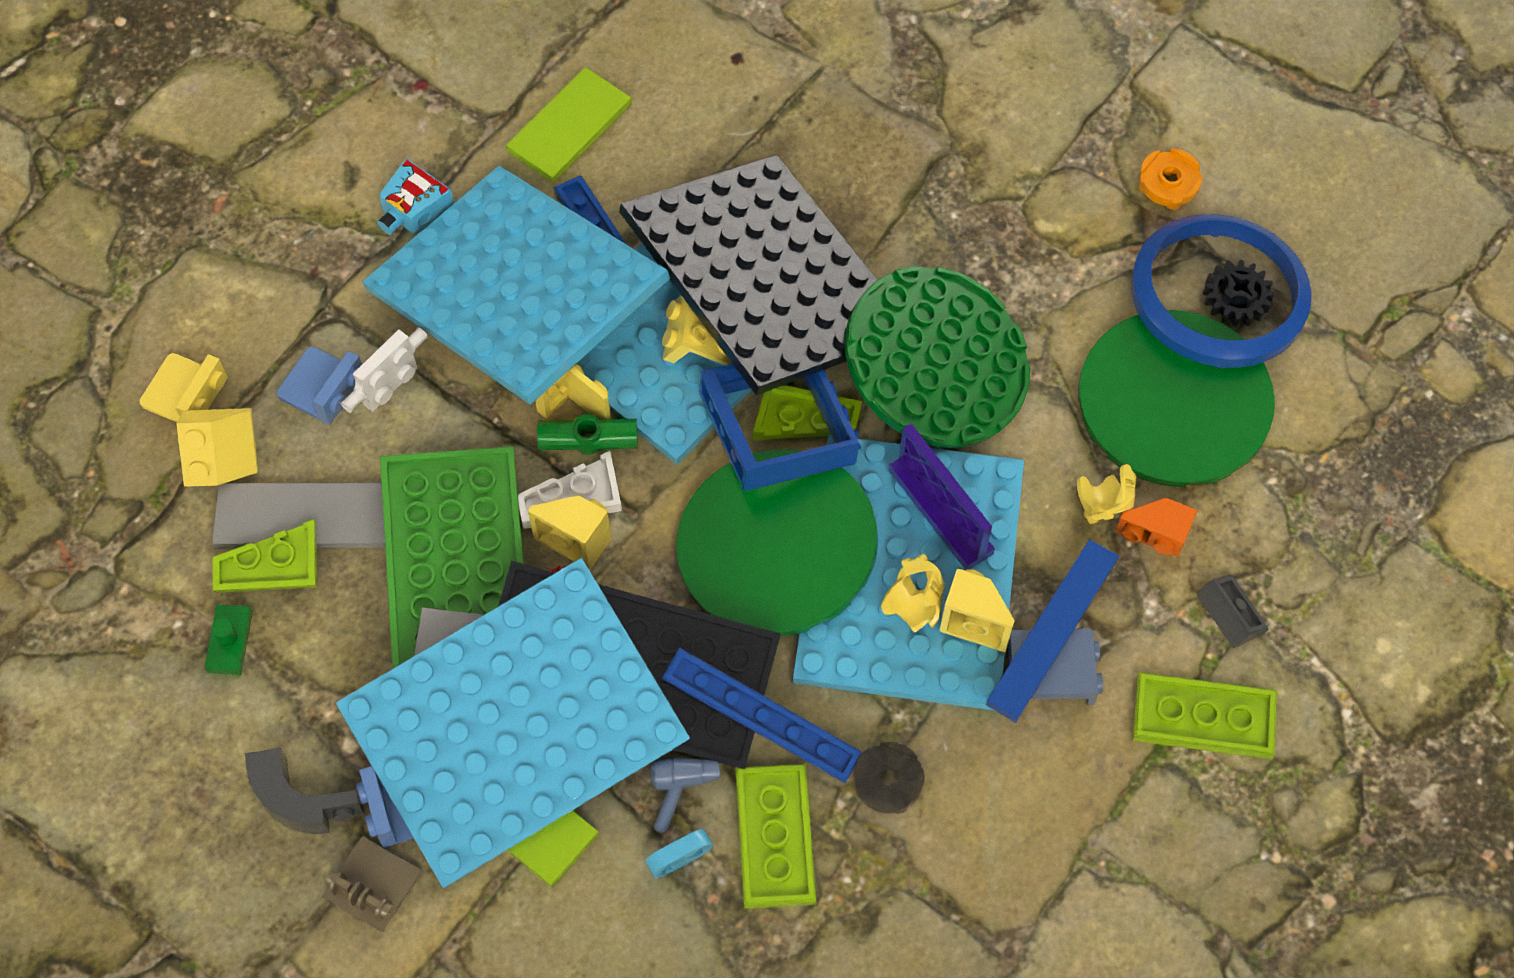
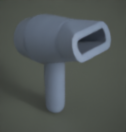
[650,758,720,833]

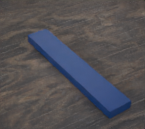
[986,539,1119,723]
[661,648,862,783]

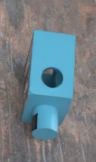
[377,158,454,235]

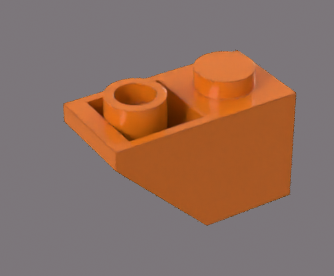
[1116,498,1198,557]

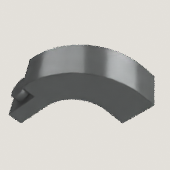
[245,748,364,834]

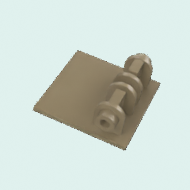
[322,836,422,933]

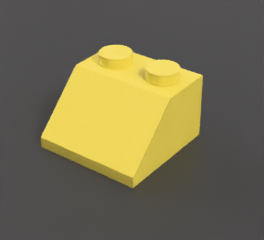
[176,408,258,487]
[528,495,612,571]
[939,569,1015,652]

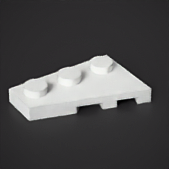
[518,451,622,529]

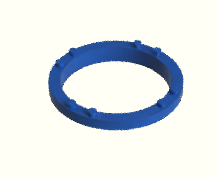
[1131,214,1312,369]

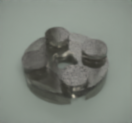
[853,742,925,814]

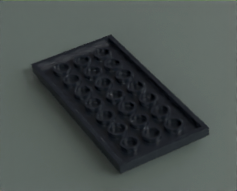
[498,561,781,769]

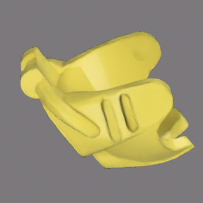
[1077,464,1137,524]
[881,554,945,632]

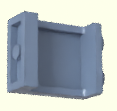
[1007,629,1103,705]

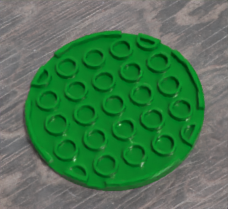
[845,265,1030,448]
[1078,310,1275,487]
[676,449,878,637]

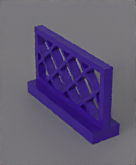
[888,423,995,570]

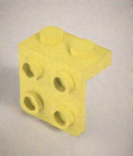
[662,296,732,365]
[140,353,228,422]
[535,363,611,419]

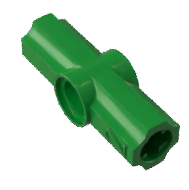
[537,414,638,455]

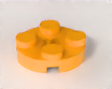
[1138,148,1202,210]

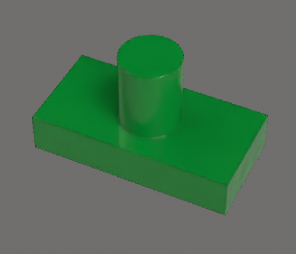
[204,604,253,675]

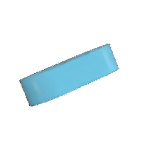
[645,829,714,878]

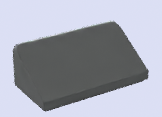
[1197,574,1269,648]

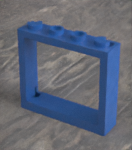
[699,364,861,492]

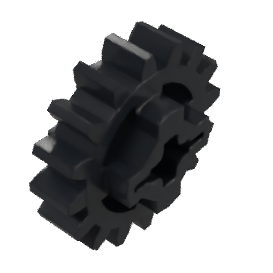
[1202,260,1275,327]

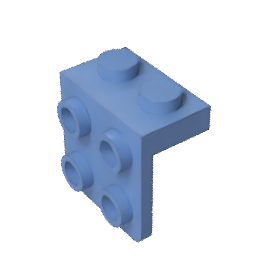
[277,347,362,425]
[356,766,414,848]

